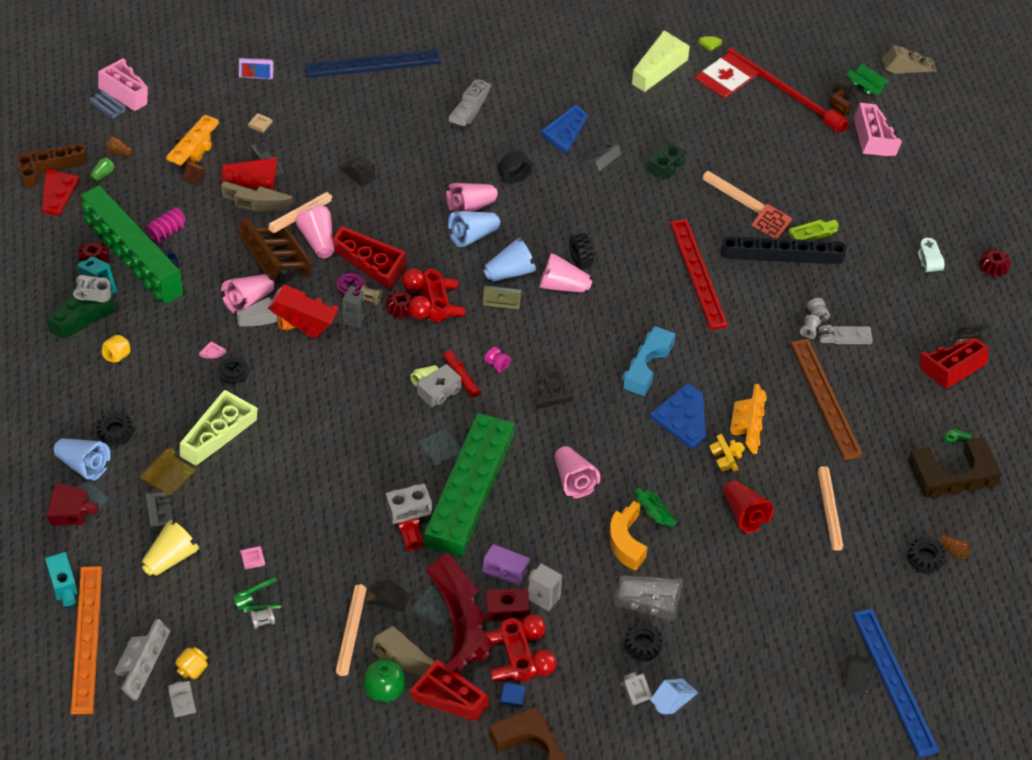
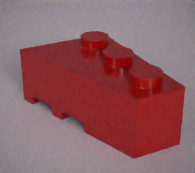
[268,284,339,338]
[920,338,989,389]

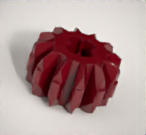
[78,240,110,263]
[979,248,1011,278]
[385,290,415,320]

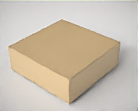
[248,113,272,133]

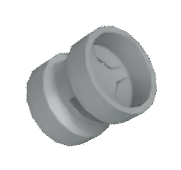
[806,298,830,322]

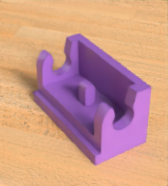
[482,544,530,586]

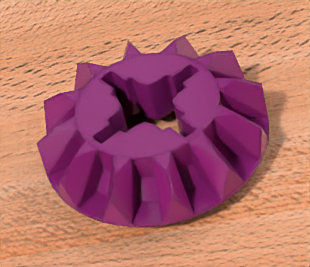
[336,273,366,296]

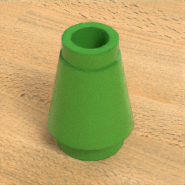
[89,157,115,183]

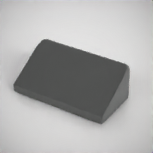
[584,143,622,171]

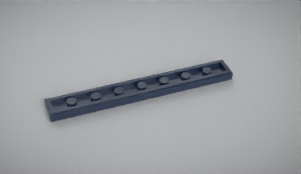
[306,49,441,78]

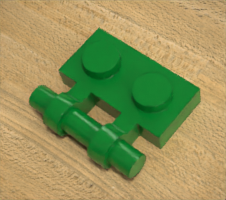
[634,488,677,527]

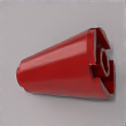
[723,480,774,533]

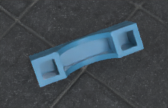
[622,326,675,396]

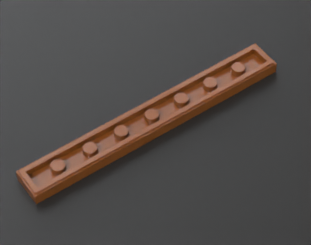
[790,339,862,461]

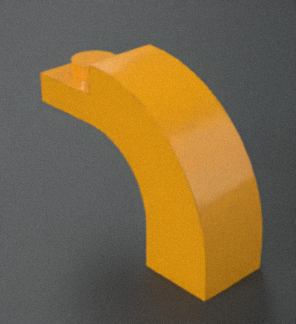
[609,501,647,571]

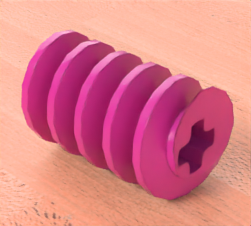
[145,207,185,244]

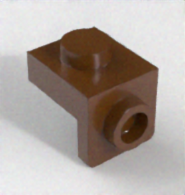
[829,89,851,117]

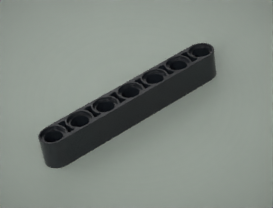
[720,236,847,264]

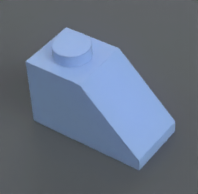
[650,679,698,714]

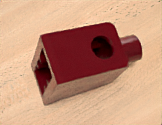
[47,483,99,526]

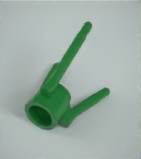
[233,578,281,613]

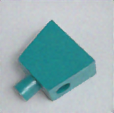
[77,257,117,294]
[45,552,77,607]

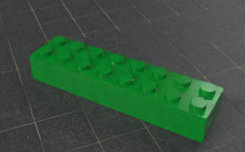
[80,186,183,304]
[424,413,515,558]

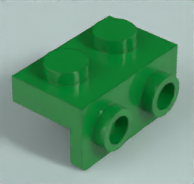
[846,64,888,95]

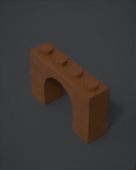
[488,707,566,760]

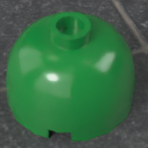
[363,659,406,702]

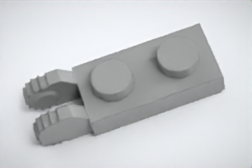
[819,325,873,344]

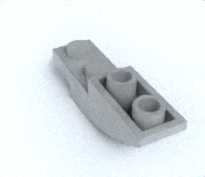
[449,79,491,126]

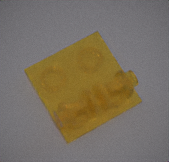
[139,448,196,497]

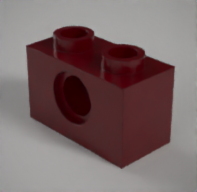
[485,588,529,622]

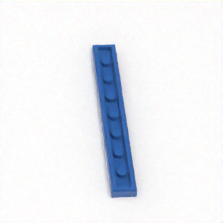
[852,609,939,758]

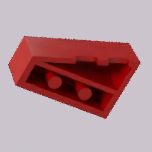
[410,659,489,721]

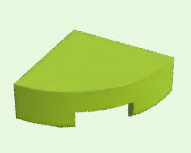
[699,36,722,51]

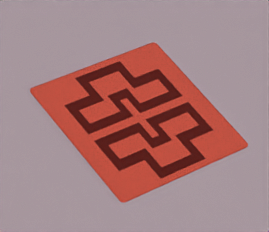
[751,204,792,238]

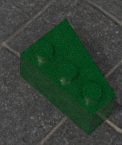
[46,292,115,339]

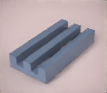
[90,90,126,119]

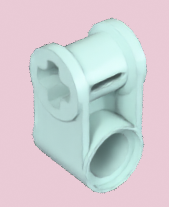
[918,238,944,272]

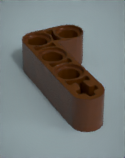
[17,143,88,188]

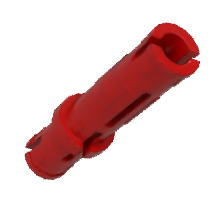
[442,350,482,399]

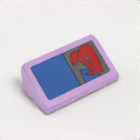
[239,58,274,79]

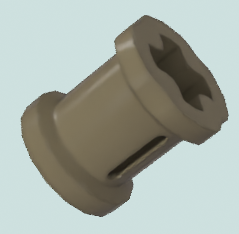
[360,285,382,306]

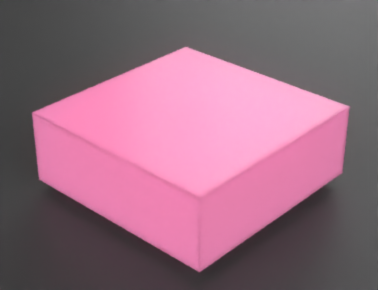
[240,546,265,570]

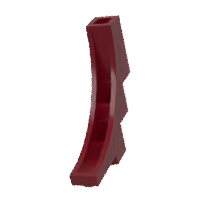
[425,552,494,673]

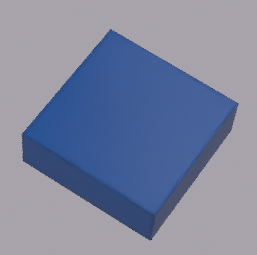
[501,683,526,708]

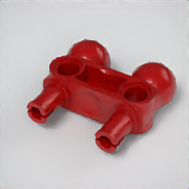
[401,268,465,322]
[485,614,557,683]

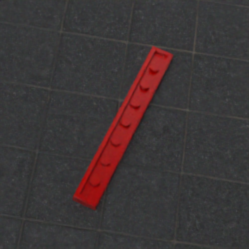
[670,219,728,330]

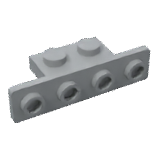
[114,619,170,700]

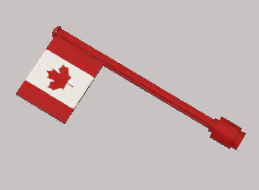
[694,48,849,133]

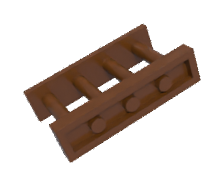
[237,217,313,280]

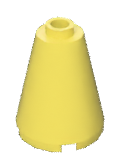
[141,520,199,576]

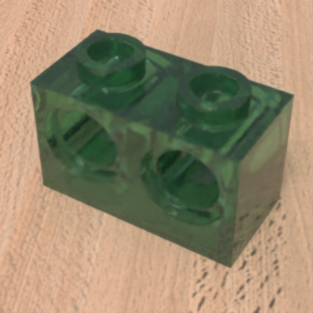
[646,141,685,181]

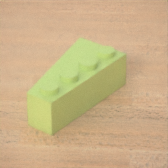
[632,31,690,92]
[180,390,258,465]

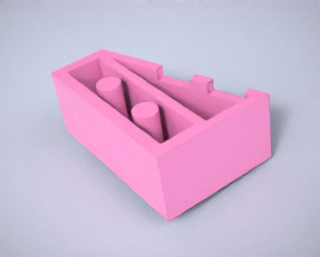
[853,103,902,156]

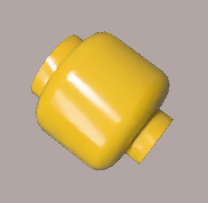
[102,335,130,363]
[175,647,207,680]

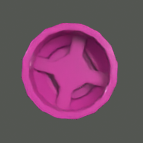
[484,347,511,373]

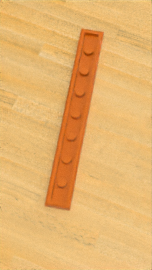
[71,566,102,714]

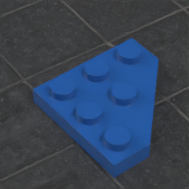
[649,383,706,450]

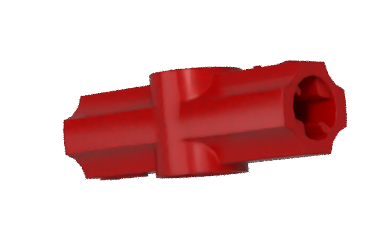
[396,518,423,551]

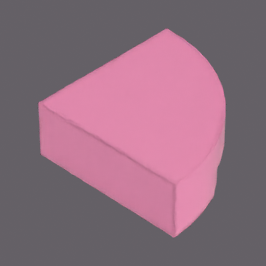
[199,341,226,359]

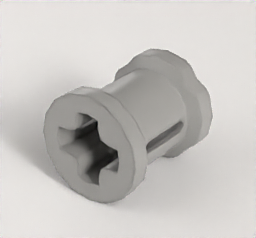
[800,314,821,339]
[250,606,275,629]

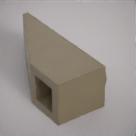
[882,45,936,74]
[371,626,434,677]

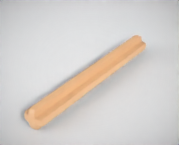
[703,171,766,214]
[268,192,332,233]
[818,466,843,551]
[336,584,367,676]

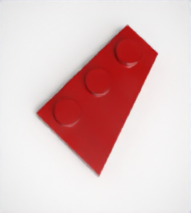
[221,157,277,190]
[42,169,80,217]

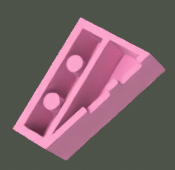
[98,58,148,111]

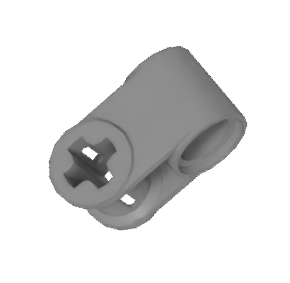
[73,275,111,302]

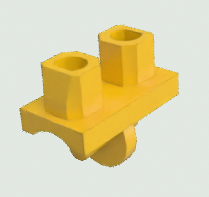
[709,434,744,472]

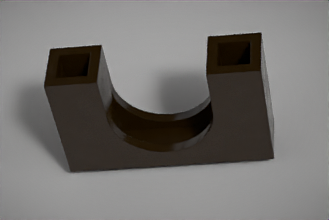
[908,437,1002,498]

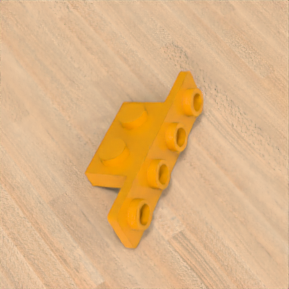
[166,115,219,165]
[730,384,767,454]

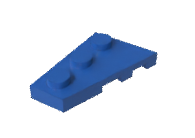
[541,105,588,154]

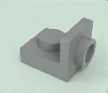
[619,672,652,706]
[168,681,196,718]

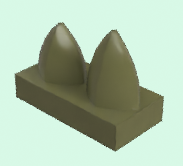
[483,286,522,310]

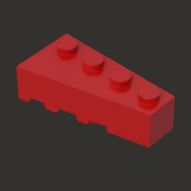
[333,226,407,291]

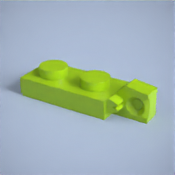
[788,220,839,240]

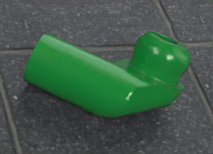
[944,429,972,444]

